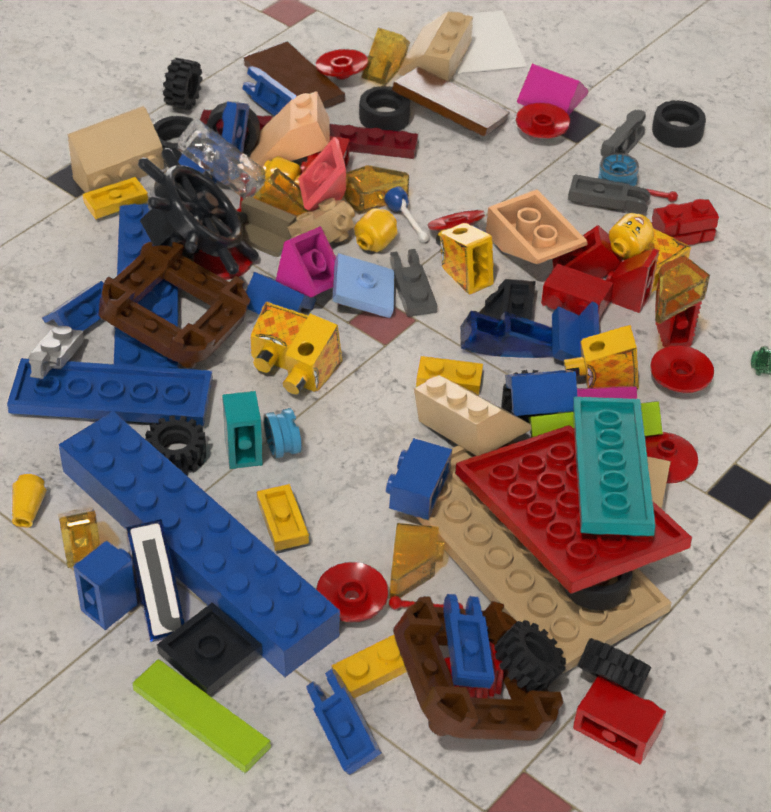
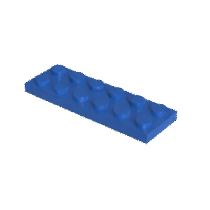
[7,358,213,426]

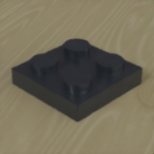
[157,603,262,696]

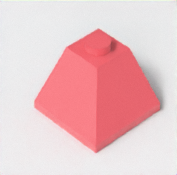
[298,137,346,211]

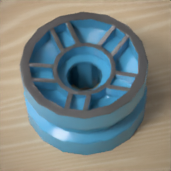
[598,153,639,186]
[263,408,302,458]

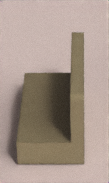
[241,196,297,257]

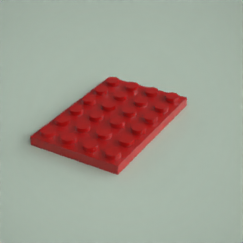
[455,425,692,594]

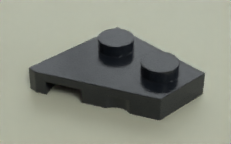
[471,279,536,331]

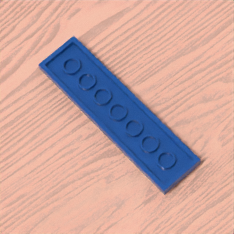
[114,204,178,368]

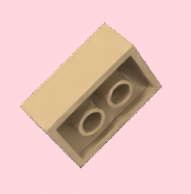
[398,11,473,82]
[67,106,164,193]
[414,375,531,456]

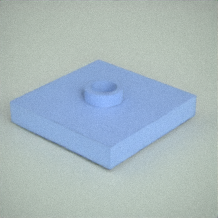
[332,253,394,318]

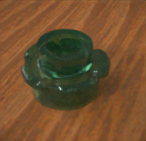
[751,346,771,376]

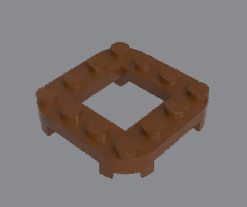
[98,241,250,368]
[393,596,563,740]

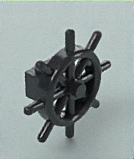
[138,148,259,274]

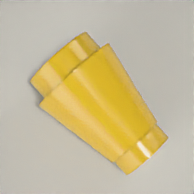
[12,474,47,528]

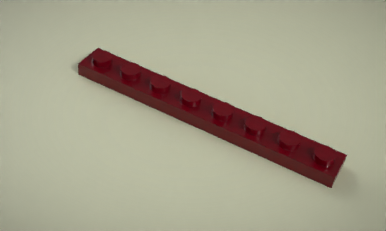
[199,109,418,159]

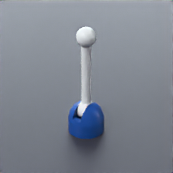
[384,187,429,243]

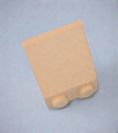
[249,91,330,175]
[486,189,587,264]

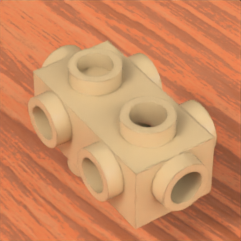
[287,198,355,243]

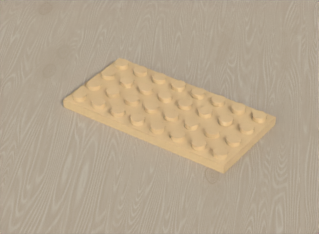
[415,440,672,675]

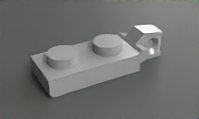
[28,326,84,379]

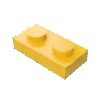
[83,177,148,219]
[416,356,483,395]
[257,484,309,551]
[331,635,407,699]

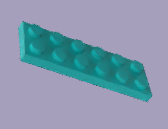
[573,397,655,536]

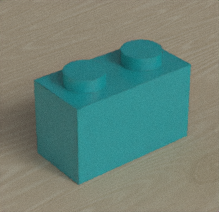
[222,391,263,469]

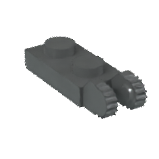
[600,109,646,157]
[568,174,650,215]
[390,249,437,317]

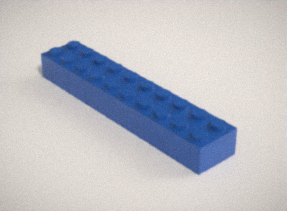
[58,411,340,677]

